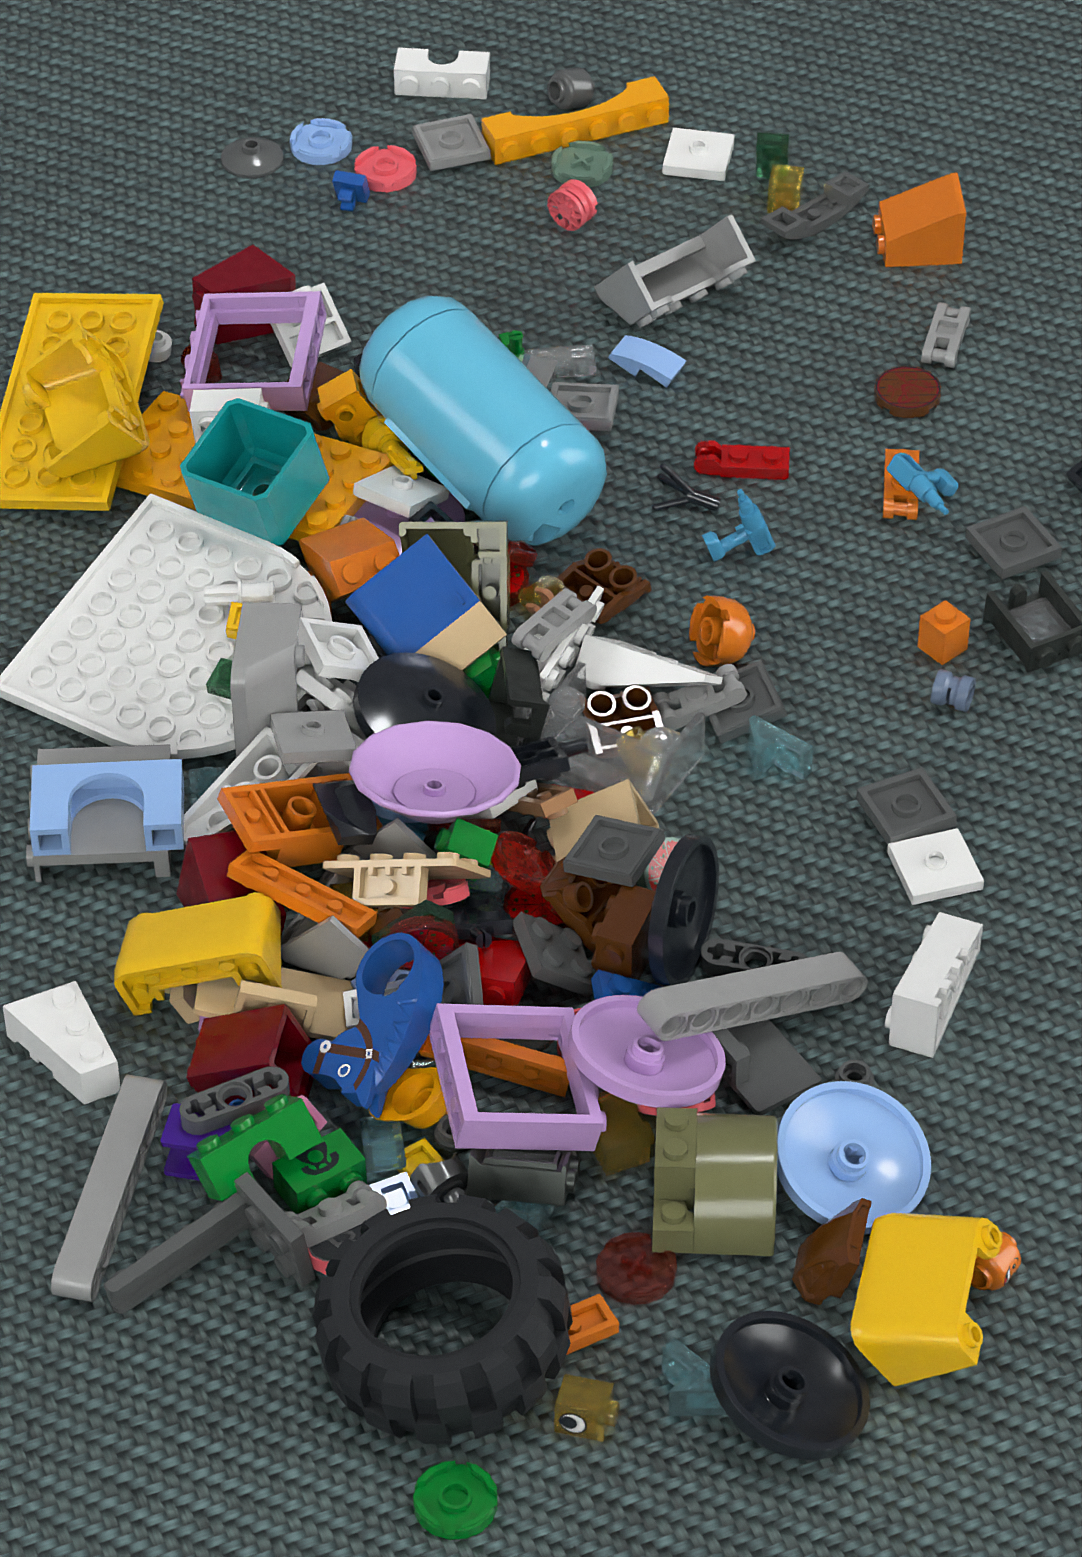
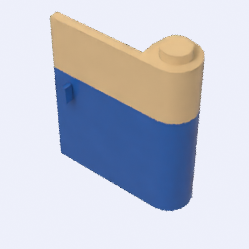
[345,534,507,671]

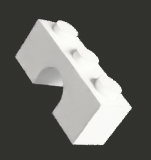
[394,48,490,99]

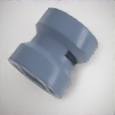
[931,669,976,712]

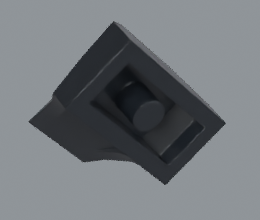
[312,780,377,845]

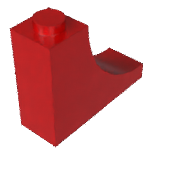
[419,925,531,1006]

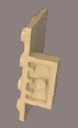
[323,852,491,908]
[193,967,353,1041]

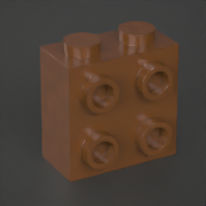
[591,885,655,980]

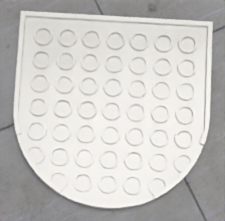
[0,493,332,759]

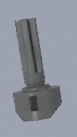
[410,1153,468,1203]

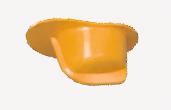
[368,1067,447,1129]

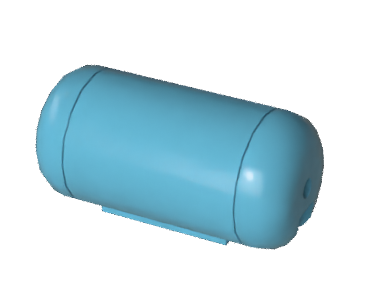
[359,296,607,546]

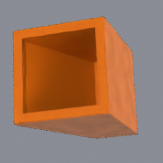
[873,173,966,267]
[298,517,399,603]

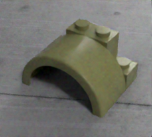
[399,521,510,651]
[652,1107,778,1256]

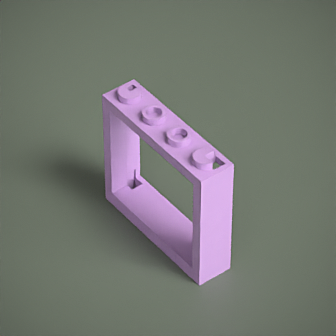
[180,291,327,411]
[429,1003,607,1151]

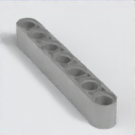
[637,952,868,1041]
[51,1074,167,1302]

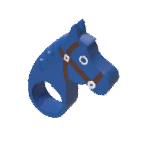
[301,933,444,1118]

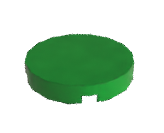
[413,1461,498,1540]

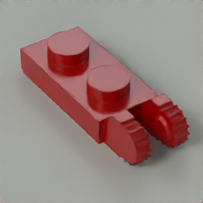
[694,440,790,480]

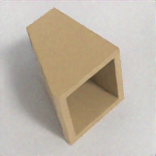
[546,779,659,866]

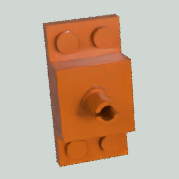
[217,773,383,867]

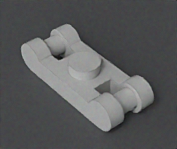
[921,302,971,368]
[511,588,597,662]
[652,664,747,732]
[285,1180,387,1248]

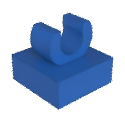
[332,170,370,212]

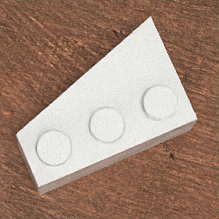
[3,981,120,1105]

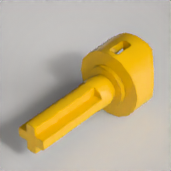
[362,416,423,480]

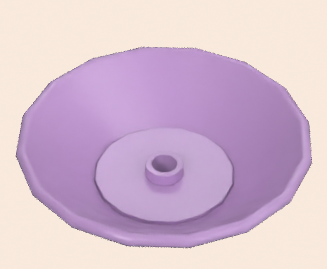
[349,721,521,824]

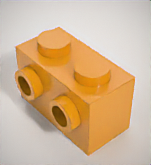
[317,369,383,447]

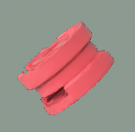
[547,179,598,231]

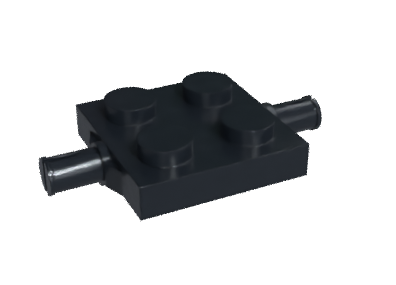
[511,736,589,790]
[417,892,513,948]

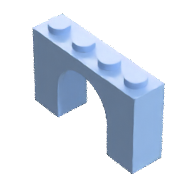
[30,759,184,856]

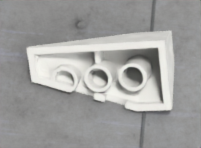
[573,634,723,691]
[184,726,317,845]

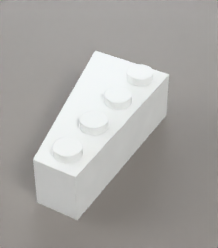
[885,912,983,1058]

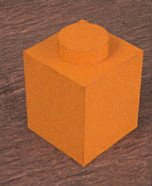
[917,600,971,665]

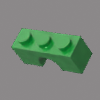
[187,1094,323,1201]

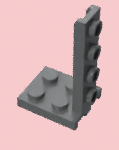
[103,1172,316,1314]

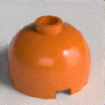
[689,595,755,667]

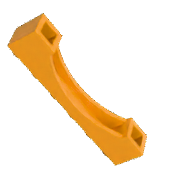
[481,76,669,165]

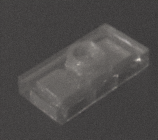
[527,345,596,378]

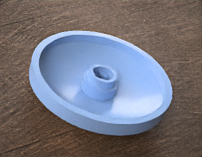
[777,1081,931,1234]

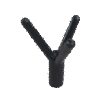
[652,463,722,512]

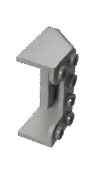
[594,214,756,328]

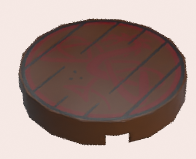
[874,366,941,418]

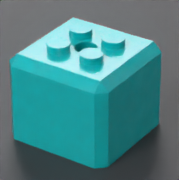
[180,398,330,546]

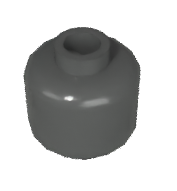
[547,68,595,110]

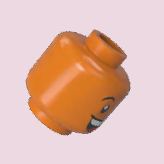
[971,1232,1021,1290]

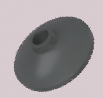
[221,137,284,179]

